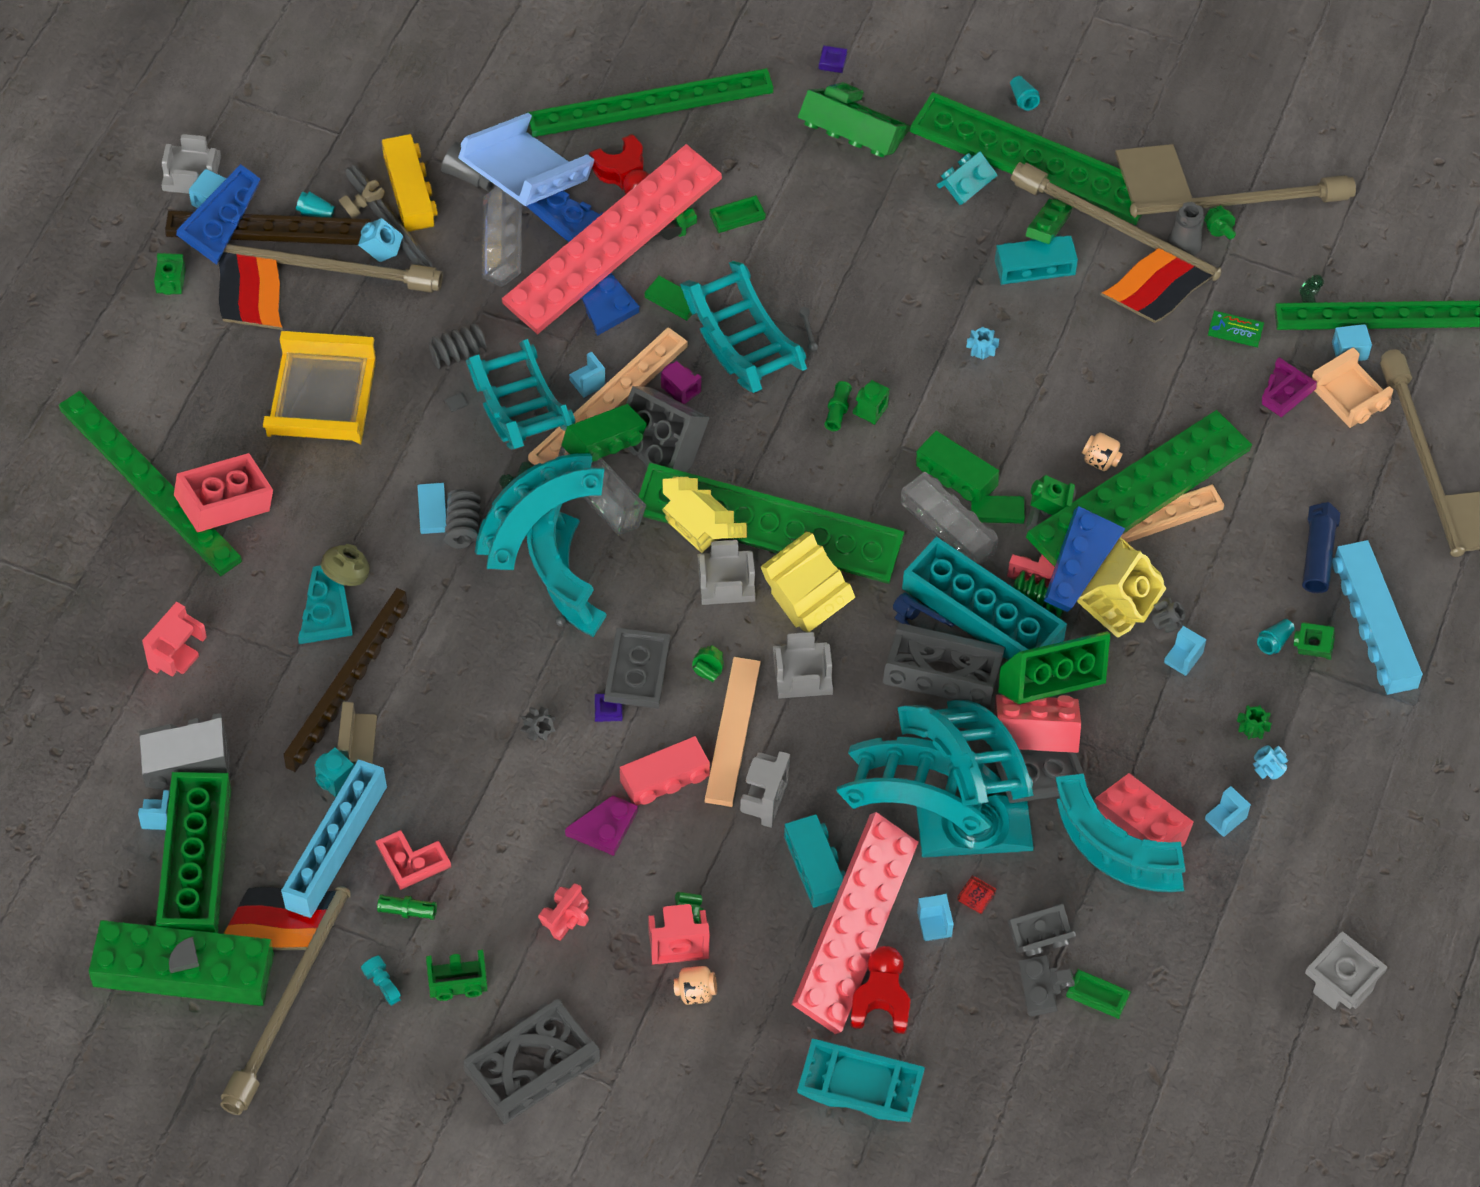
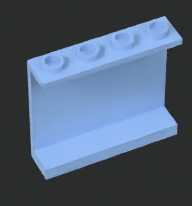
[458,113,595,206]

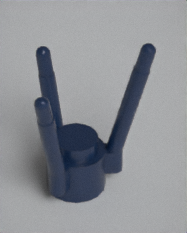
[893,592,954,627]

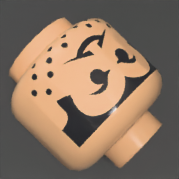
[1082,432,1123,471]
[674,966,717,1005]

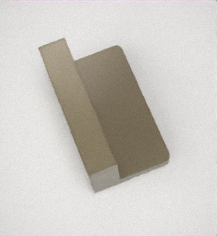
[337,702,377,764]

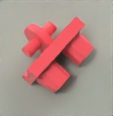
[538,883,589,941]

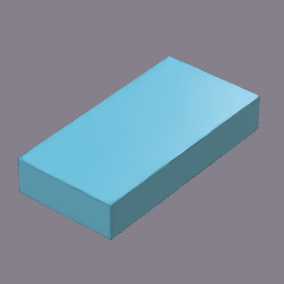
[417,483,446,534]

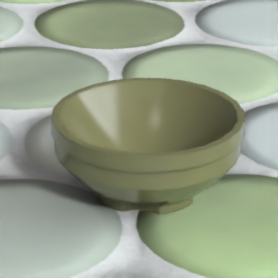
[321,544,370,586]

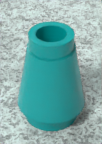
[1010,76,1040,111]
[296,191,335,218]
[1257,619,1295,655]

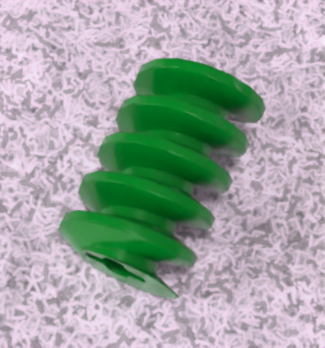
[1013,570,1064,618]

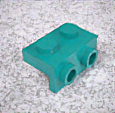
[936,151,998,205]

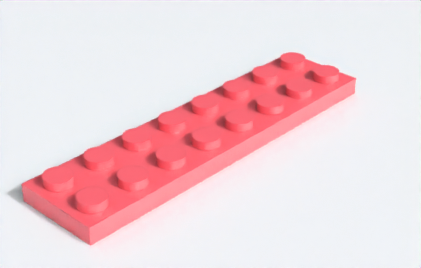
[791,812,918,1034]

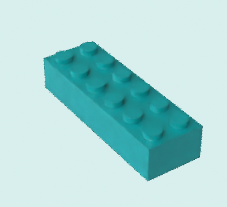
[902,536,1067,660]

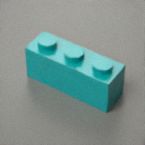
[995,236,1078,285]
[784,814,846,908]

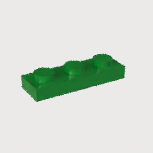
[1026,198,1073,244]

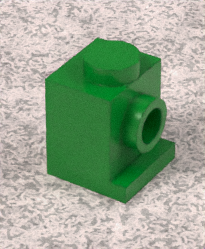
[154,253,186,295]
[852,380,890,425]
[1030,475,1075,515]
[1293,623,1336,660]

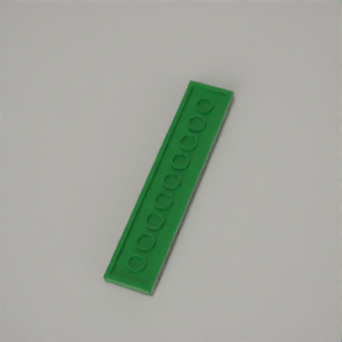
[910,92,1142,226]
[1026,410,1252,567]
[634,462,905,584]

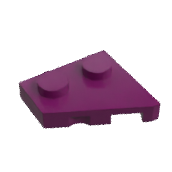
[1262,357,1317,417]
[565,796,638,856]

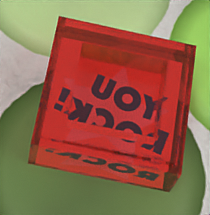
[957,875,996,914]

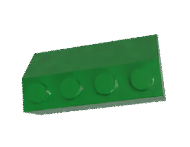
[798,88,911,157]
[998,632,1111,705]

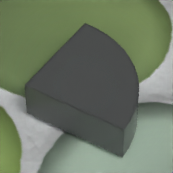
[169,937,199,973]

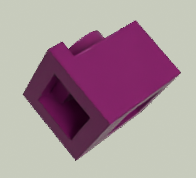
[661,361,702,404]

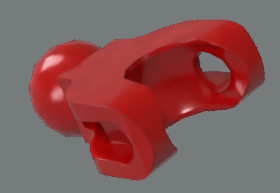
[589,134,650,194]
[850,946,910,1034]

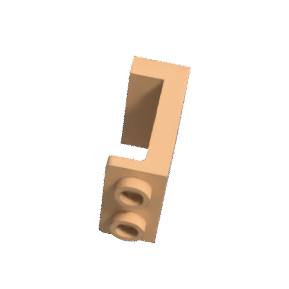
[1312,347,1393,428]

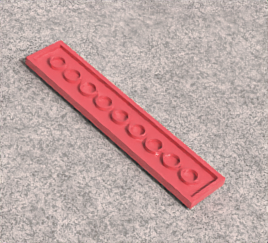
[502,144,722,335]

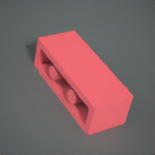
[620,736,710,806]

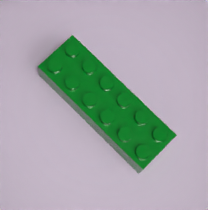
[156,772,231,933]
[88,920,274,1006]

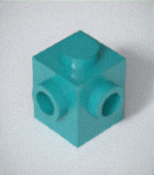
[314,747,354,798]

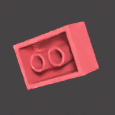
[174,453,273,533]
[994,694,1081,753]
[1094,773,1194,846]

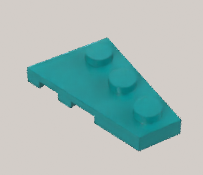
[298,565,353,644]

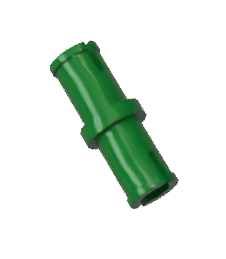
[824,381,852,431]
[377,894,437,920]

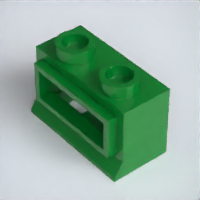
[426,950,488,1001]

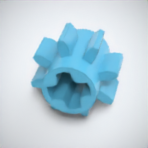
[966,327,999,360]
[1253,745,1288,779]

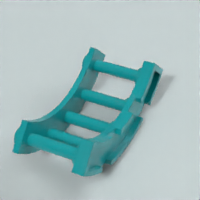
[680,261,807,393]
[466,339,576,449]
[475,453,604,570]
[527,482,607,637]
[897,700,1034,807]
[836,737,1002,836]
[1056,773,1185,892]

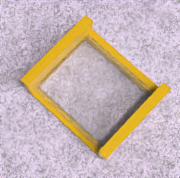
[263,331,376,445]

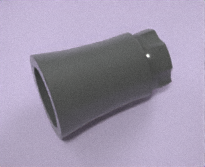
[441,142,494,191]
[1167,202,1204,256]

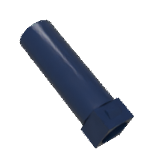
[1302,502,1341,593]

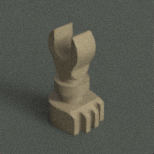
[339,180,385,219]

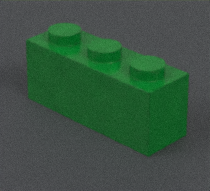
[561,404,647,462]
[916,431,999,502]

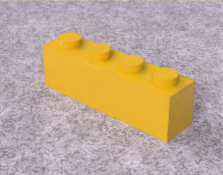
[382,134,438,232]

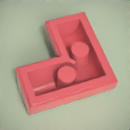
[376,830,451,890]

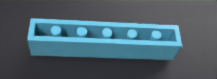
[1332,540,1423,695]
[281,759,387,918]

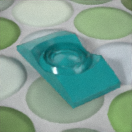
[916,794,1034,858]
[797,1038,925,1122]

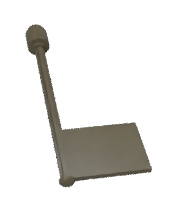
[1115,144,1356,217]
[1380,349,1480,557]

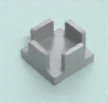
[162,134,221,193]
[697,540,755,605]
[773,632,833,699]
[740,751,790,828]
[1305,931,1387,1009]

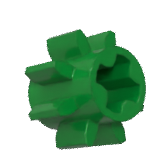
[1237,705,1272,740]

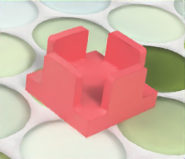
[142,602,207,677]
[648,904,710,965]

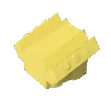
[662,477,747,553]
[760,532,855,632]
[1077,537,1166,638]

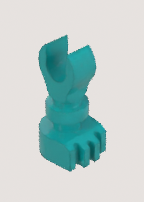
[361,955,401,1006]

